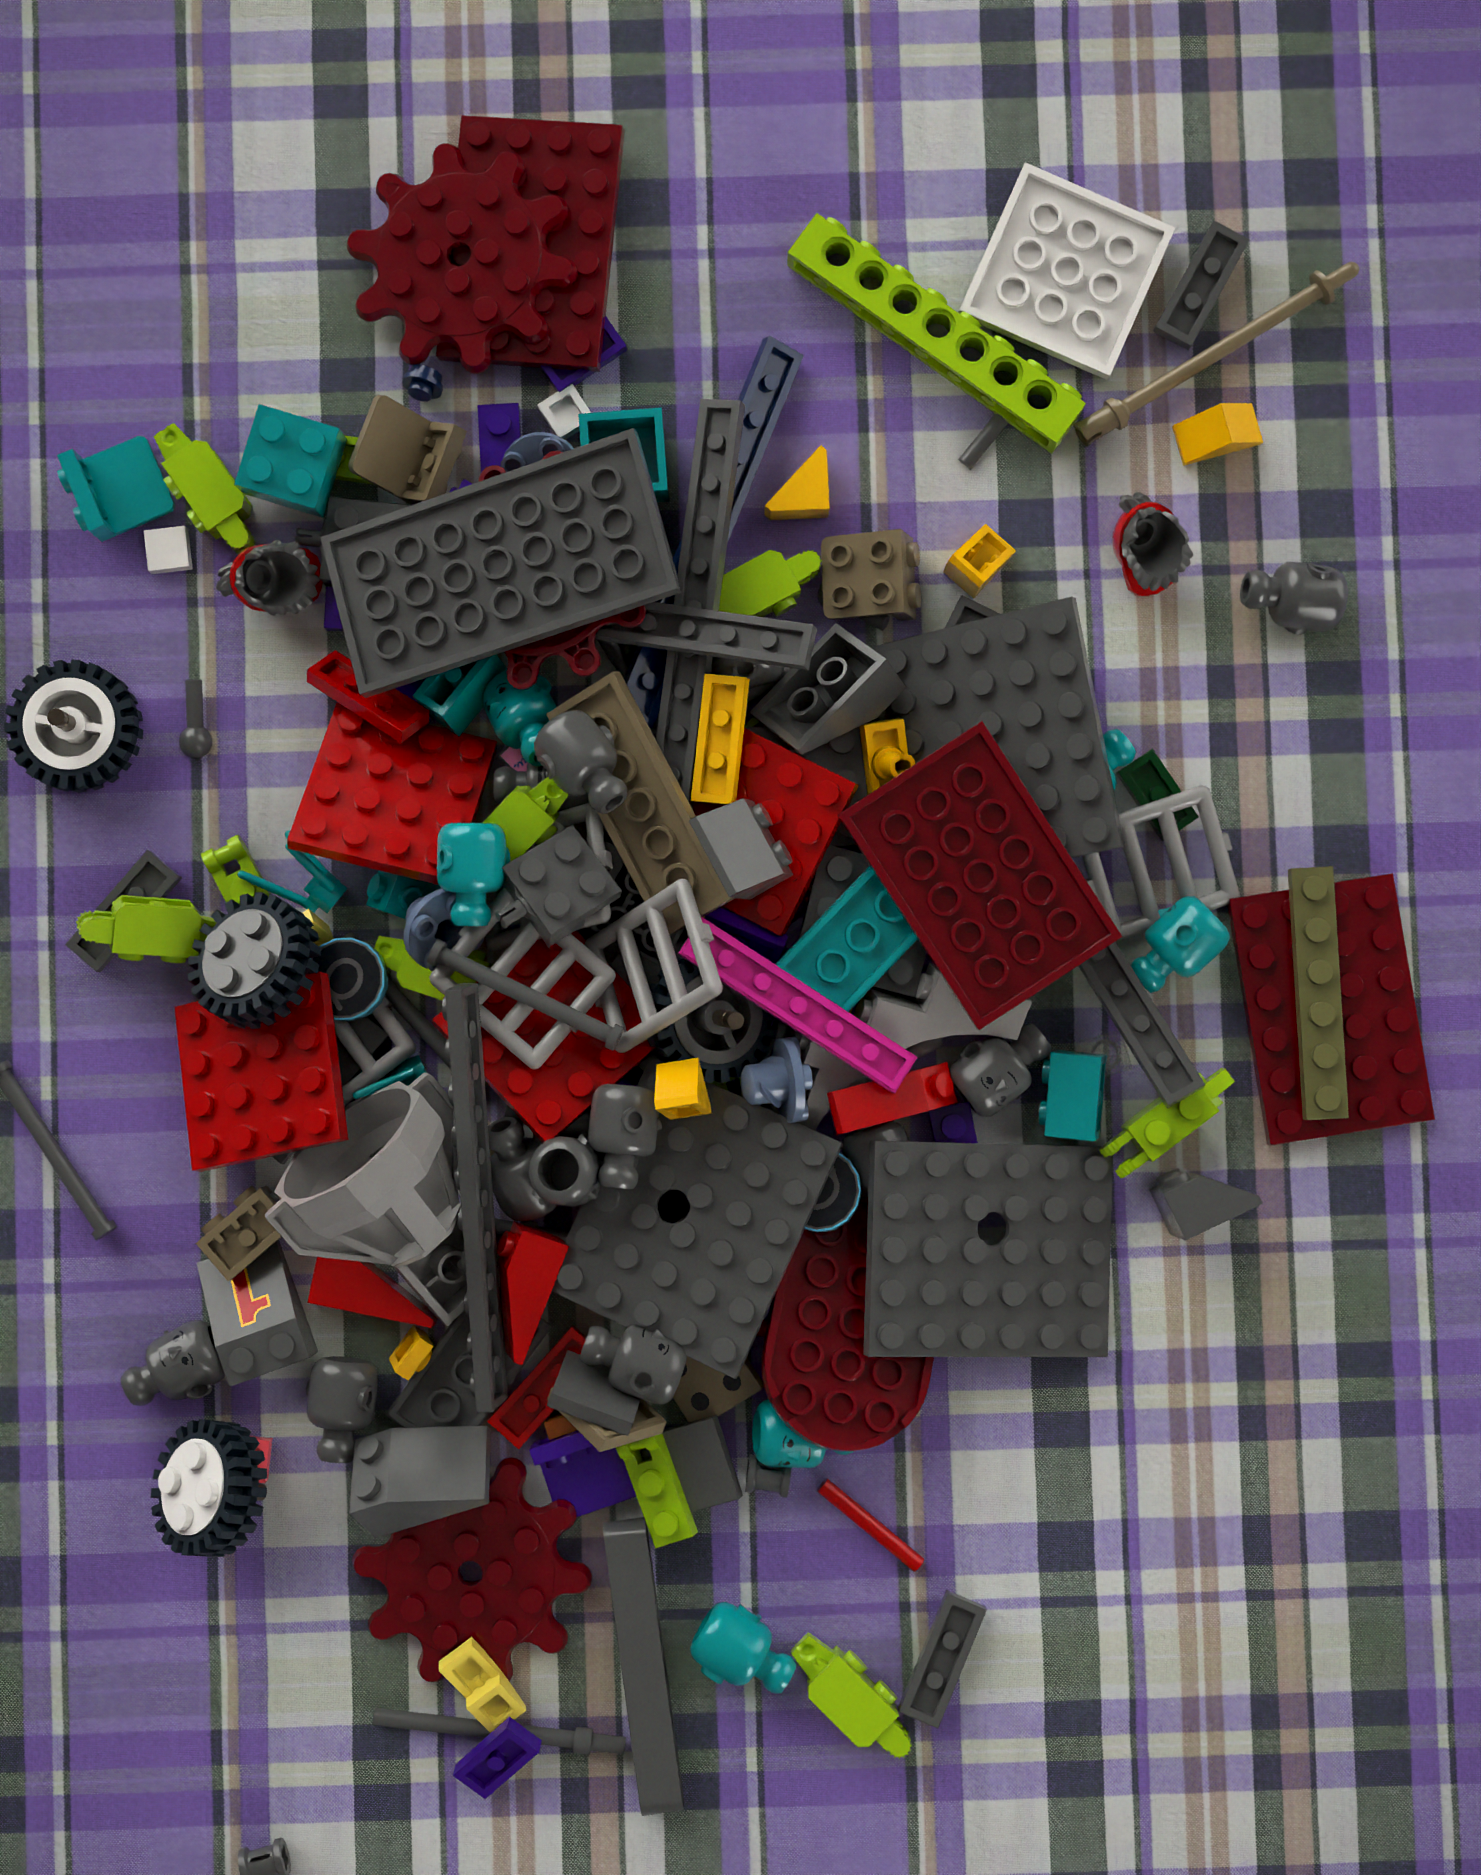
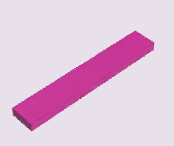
[678,917,918,1094]

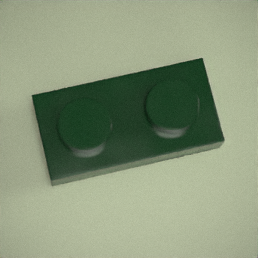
[1116,748,1199,841]

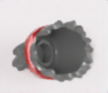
[1112,492,1193,596]
[216,540,322,616]

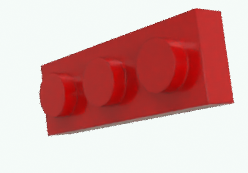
[307,650,430,743]
[487,1325,586,1450]

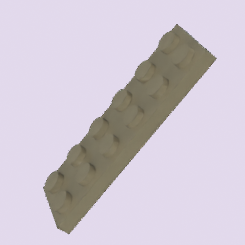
[546,671,735,936]

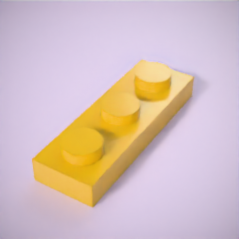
[691,674,750,805]

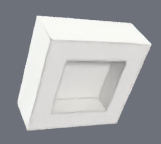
[537,384,591,440]
[144,526,193,574]

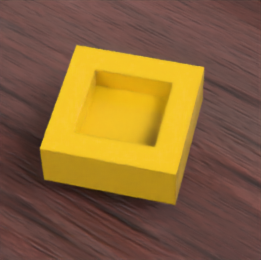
[388,1325,434,1381]

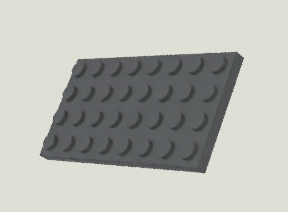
[320,428,682,698]

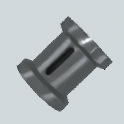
[745,1454,791,1498]
[238,1838,291,1875]

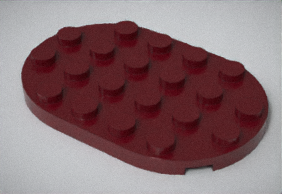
[761,1196,934,1451]

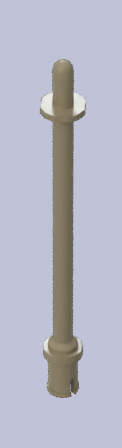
[1074,261,1359,447]

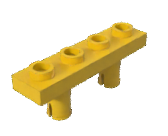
[859,718,916,795]

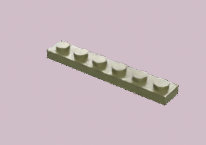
[1288,866,1349,1120]

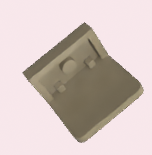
[348,395,467,504]
[821,529,922,621]

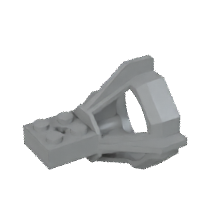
[265,1072,500,1326]

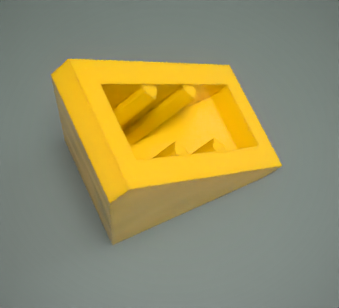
[1172,403,1263,466]
[764,445,830,520]
[943,524,1016,599]
[654,1058,712,1120]

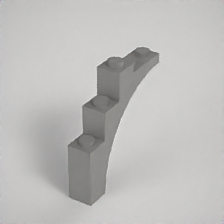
[794,962,1032,1131]

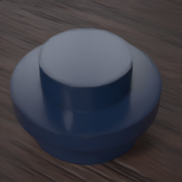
[402,364,443,402]

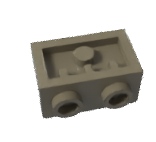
[195,1186,281,1282]

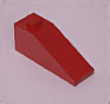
[827,1062,957,1135]
[497,1221,569,1365]
[307,1257,438,1328]

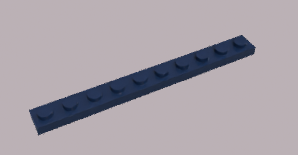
[624,335,804,728]

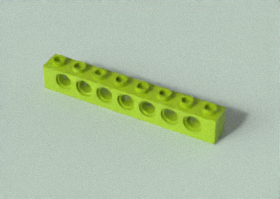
[787,213,1086,454]

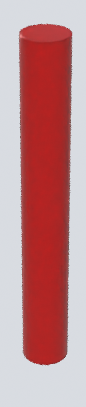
[817,1478,925,1572]

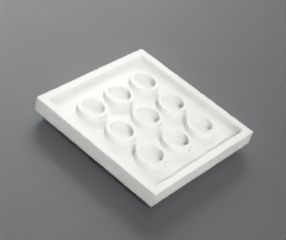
[958,162,1175,380]

